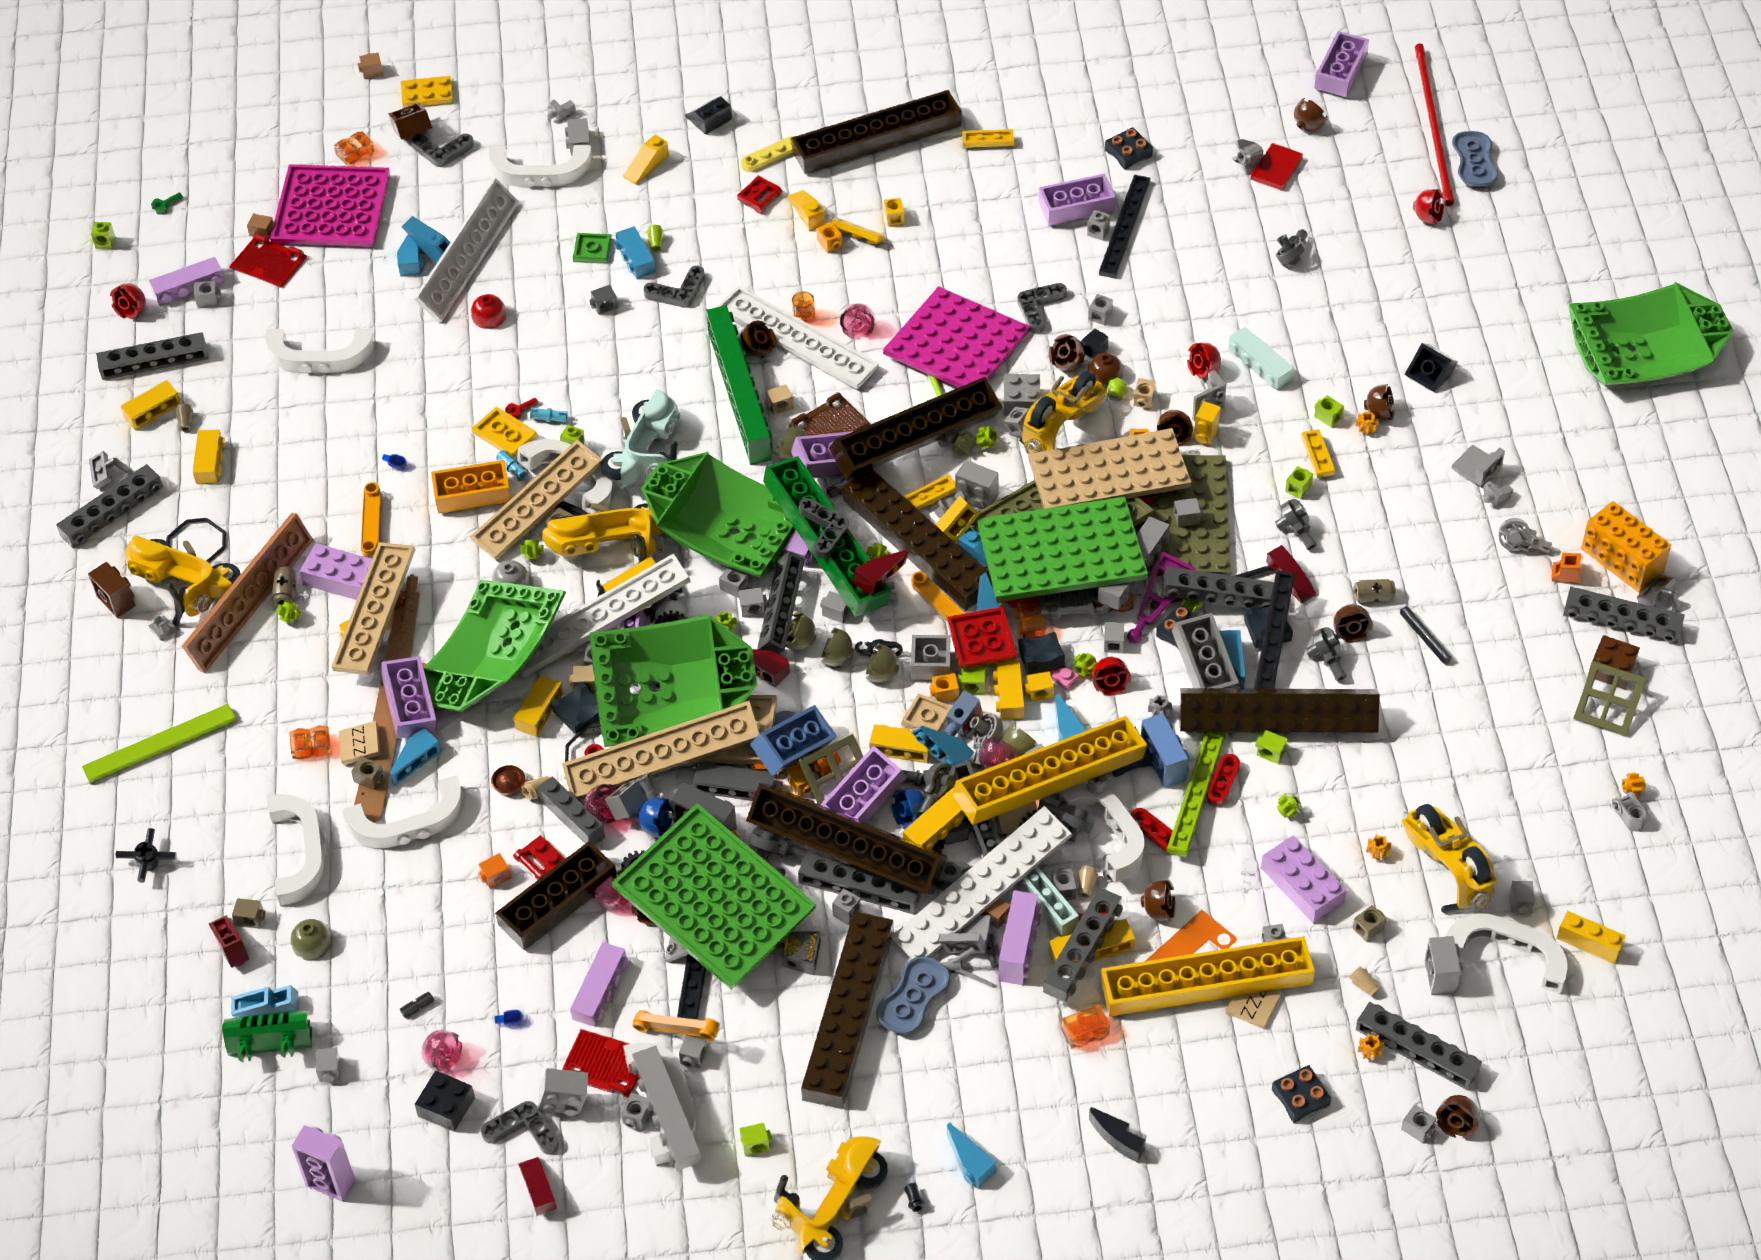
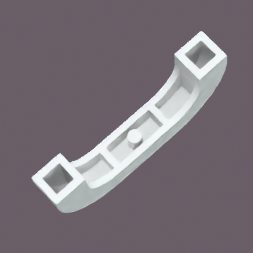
[488,145,592,187]
[265,329,375,373]
[517,439,612,514]
[341,775,463,848]
[1058,784,1145,883]
[267,794,327,906]
[1445,913,1568,994]
[624,1042,697,1166]

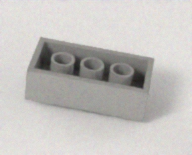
[1172,613,1239,688]

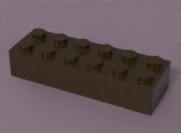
[495,841,617,950]

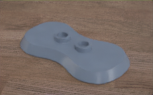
[1452,131,1498,187]
[876,956,950,1034]

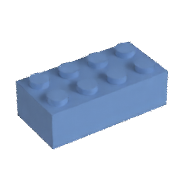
[750,705,837,776]

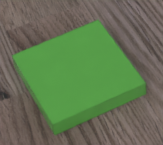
[572,233,612,264]

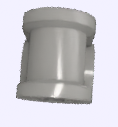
[1611,792,1646,831]

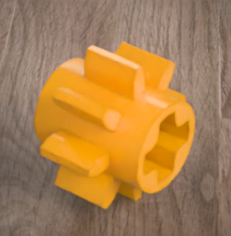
[1355,411,1379,434]
[1622,772,1646,797]
[1366,834,1392,861]
[1357,1033,1384,1061]

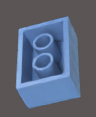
[1141,713,1190,788]

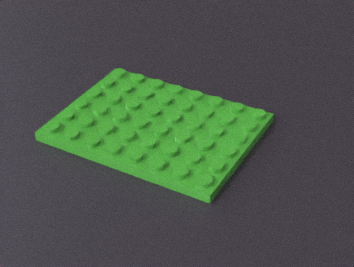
[977,497,1148,602]
[612,803,817,990]

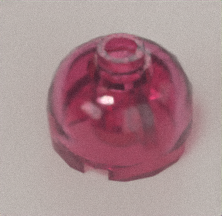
[839,303,876,340]
[978,738,1019,769]
[584,784,617,824]
[591,870,629,910]
[421,1029,462,1073]

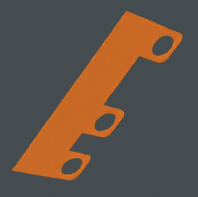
[1144,909,1236,962]

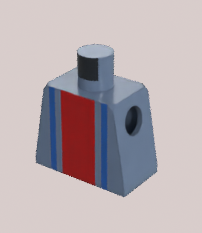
[944,690,983,737]

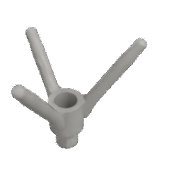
[942,947,994,987]

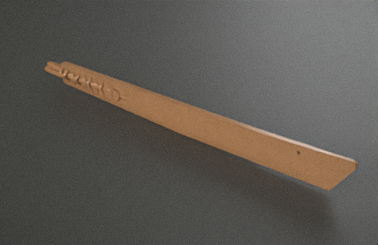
[354,574,420,823]

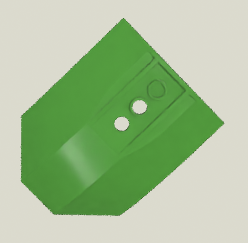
[1568,282,1734,385]
[641,451,795,578]
[423,579,566,712]
[590,614,757,747]

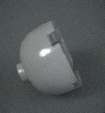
[492,560,530,586]

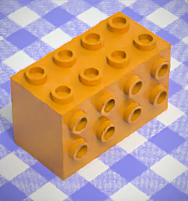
[1581,501,1672,593]

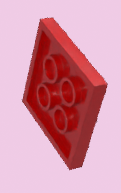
[947,606,1017,669]

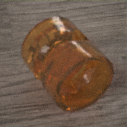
[792,291,815,324]

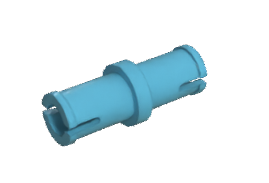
[530,407,568,423]
[496,450,527,481]

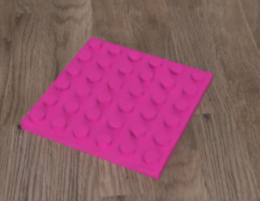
[270,164,390,247]
[883,286,1030,388]

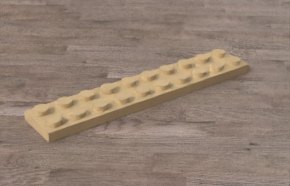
[562,701,760,800]

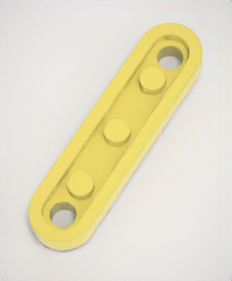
[741,136,794,172]

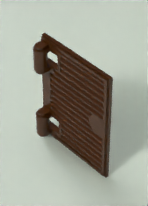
[788,392,870,436]

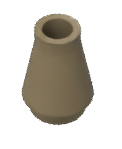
[175,404,193,432]

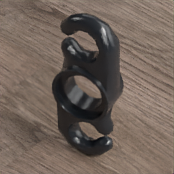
[855,639,903,656]

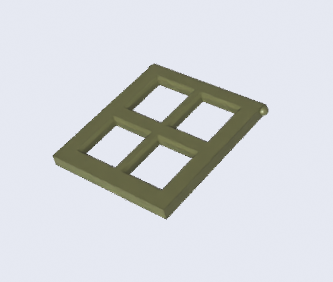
[1573,661,1648,737]
[798,734,864,804]

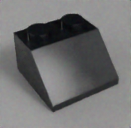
[685,96,732,135]
[1404,343,1459,392]

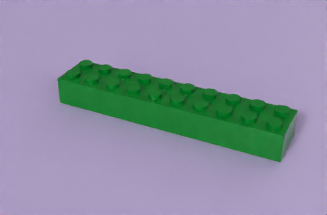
[706,305,774,465]
[763,456,891,617]

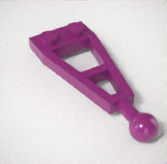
[1127,551,1196,644]

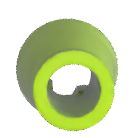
[647,224,664,251]

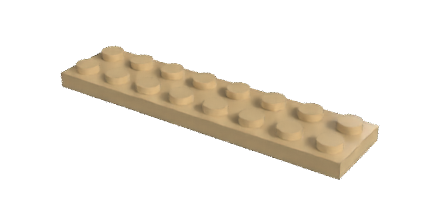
[470,439,603,561]
[331,542,416,675]

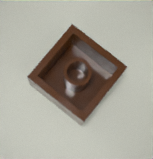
[388,102,433,140]
[88,561,136,618]
[1587,635,1641,690]

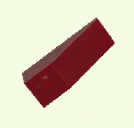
[853,550,908,596]
[752,649,790,688]
[208,915,250,968]

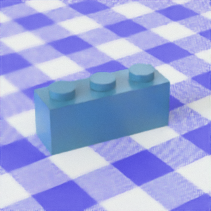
[614,226,656,279]

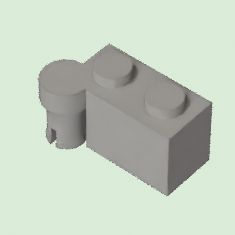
[605,774,659,820]

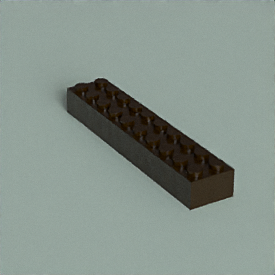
[791,89,962,174]
[829,377,1003,480]
[842,469,993,611]
[1179,688,1380,733]
[746,783,947,894]
[801,911,894,1109]

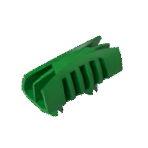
[222,1010,312,1062]

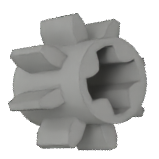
[1148,695,1172,717]

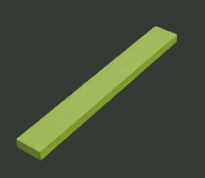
[82,704,236,784]
[1167,732,1225,857]

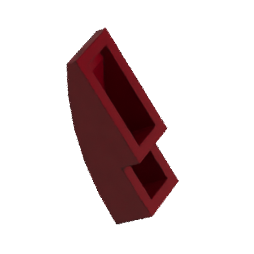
[1266,545,1316,604]
[518,1157,557,1216]

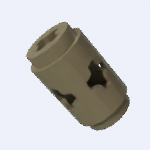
[272,567,297,607]
[1353,579,1396,603]

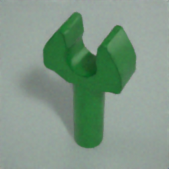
[151,192,183,215]

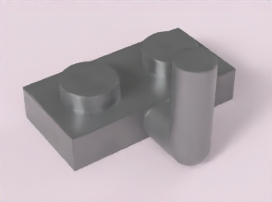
[89,450,129,490]
[1636,574,1680,611]

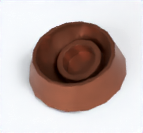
[491,765,525,796]

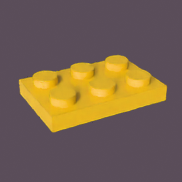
[401,75,453,108]
[472,406,537,458]

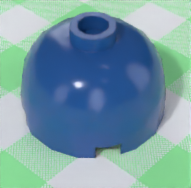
[891,788,925,829]
[637,798,673,838]

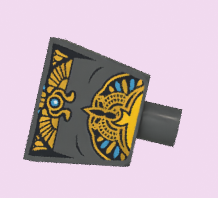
[772,931,821,975]

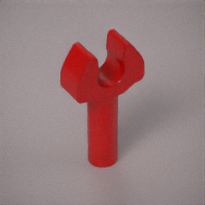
[505,397,538,420]

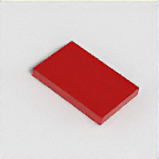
[1251,143,1303,190]

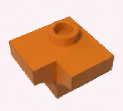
[1551,553,1583,583]

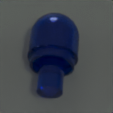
[382,454,407,470]
[494,1009,524,1027]

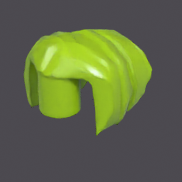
[1107,378,1128,400]
[1181,599,1203,613]

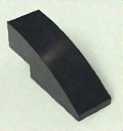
[1089,1106,1146,1163]

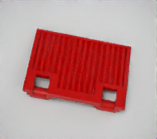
[229,233,307,288]
[562,1029,638,1098]

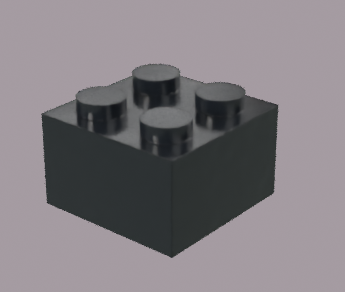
[414,1070,475,1132]

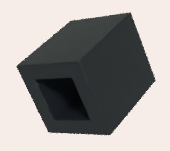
[1081,328,1109,359]

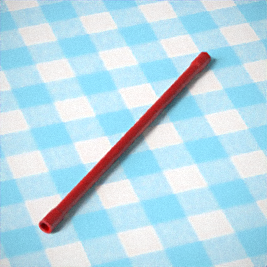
[1414,43,1455,206]

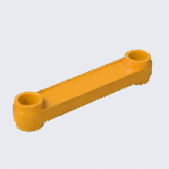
[361,482,381,559]
[911,571,965,621]
[632,1010,720,1041]

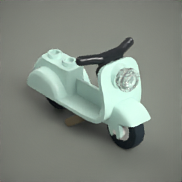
[601,389,681,486]

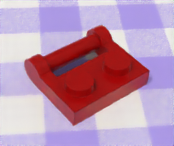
[737,175,783,214]
[513,835,566,880]

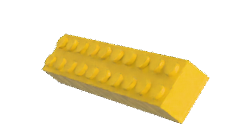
[953,716,1147,825]
[1100,936,1315,1017]

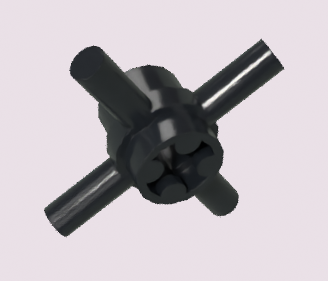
[115,828,177,883]

